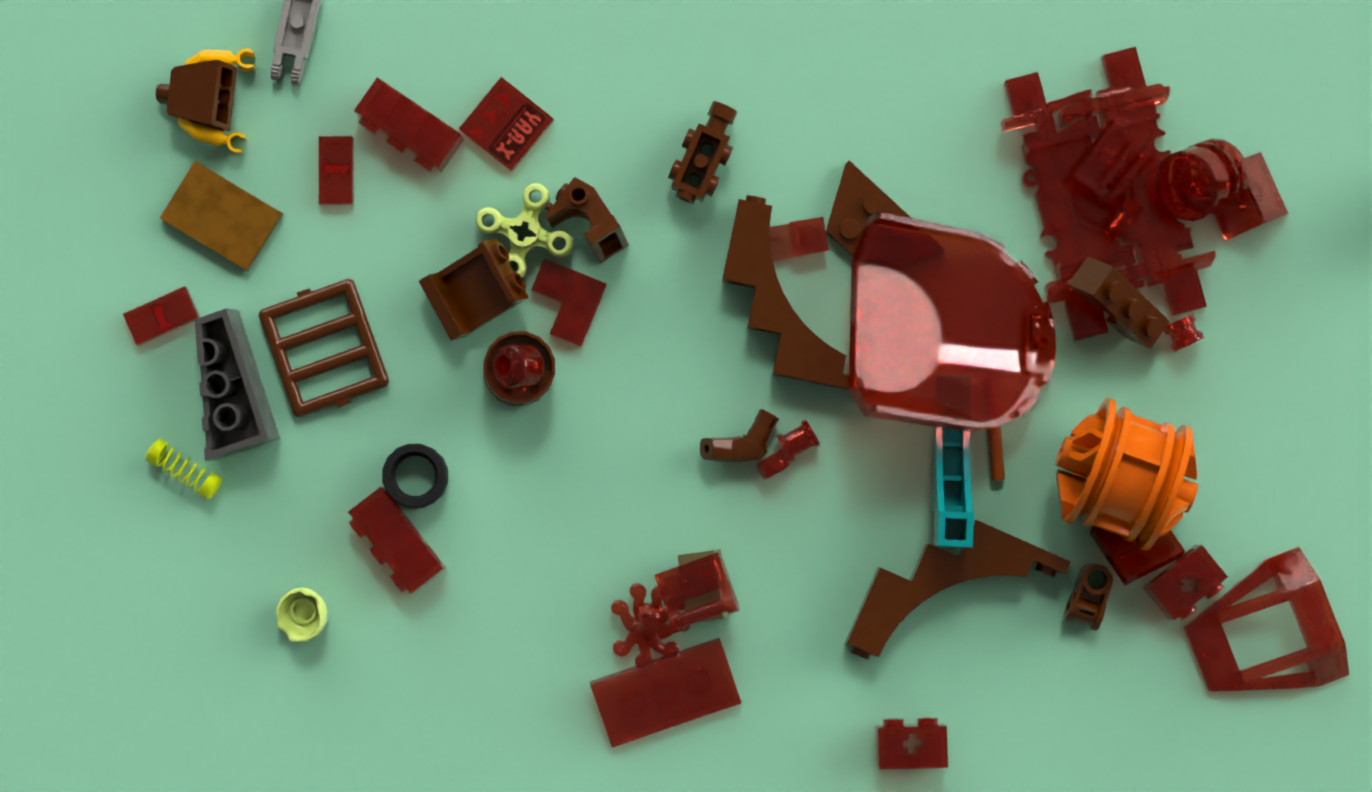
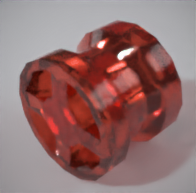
[1164,314,1205,352]

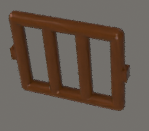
[259,279,389,417]

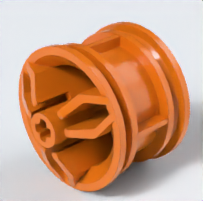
[1055,398,1198,551]

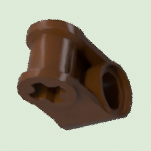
[1063,563,1113,631]

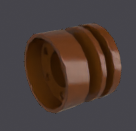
[483,331,555,406]

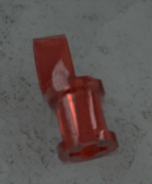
[756,419,820,480]

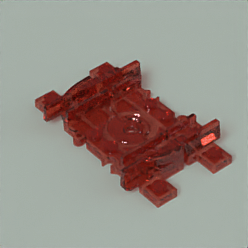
[1000,47,1216,342]

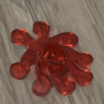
[611,583,690,669]

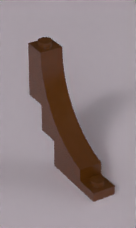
[722,195,876,395]
[845,520,1071,660]

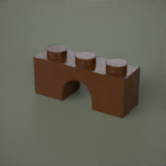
[1068,256,1170,349]

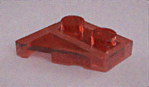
[1090,526,1185,585]

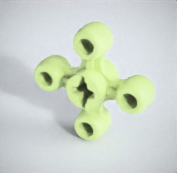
[475,183,574,278]

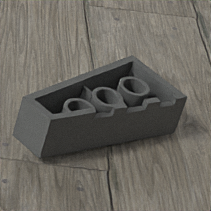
[195,308,280,461]

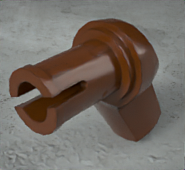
[700,409,779,462]

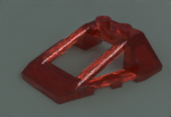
[1184,547,1349,691]

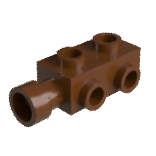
[668,101,737,204]

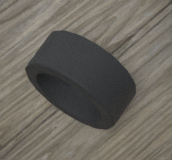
[382,444,448,508]

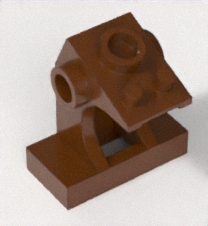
[545,177,629,263]

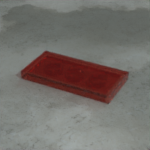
[590,638,741,747]

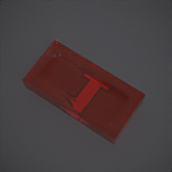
[319,136,354,205]
[123,286,200,346]

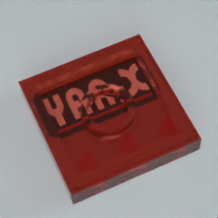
[459,77,554,172]

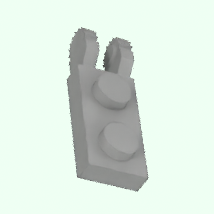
[270,0,322,85]

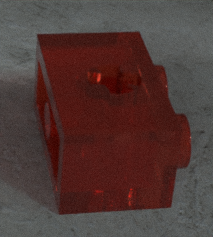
[1143,545,1228,621]
[875,717,948,770]

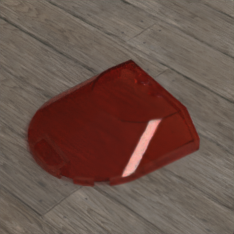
[849,212,1056,431]

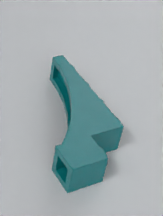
[931,376,974,548]

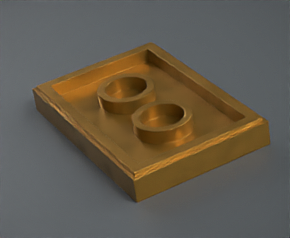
[160,161,283,271]

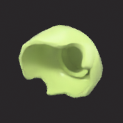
[276,587,328,642]

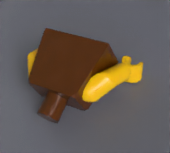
[156,48,255,153]

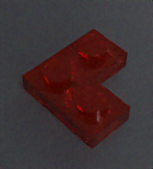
[531,258,607,347]

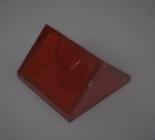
[1198,152,1288,241]

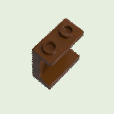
[419,238,529,341]

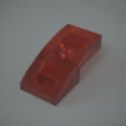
[770,217,829,261]

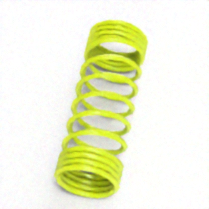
[145,438,222,500]

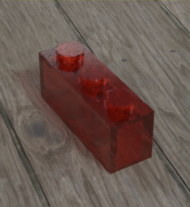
[354,77,464,172]
[348,487,446,594]

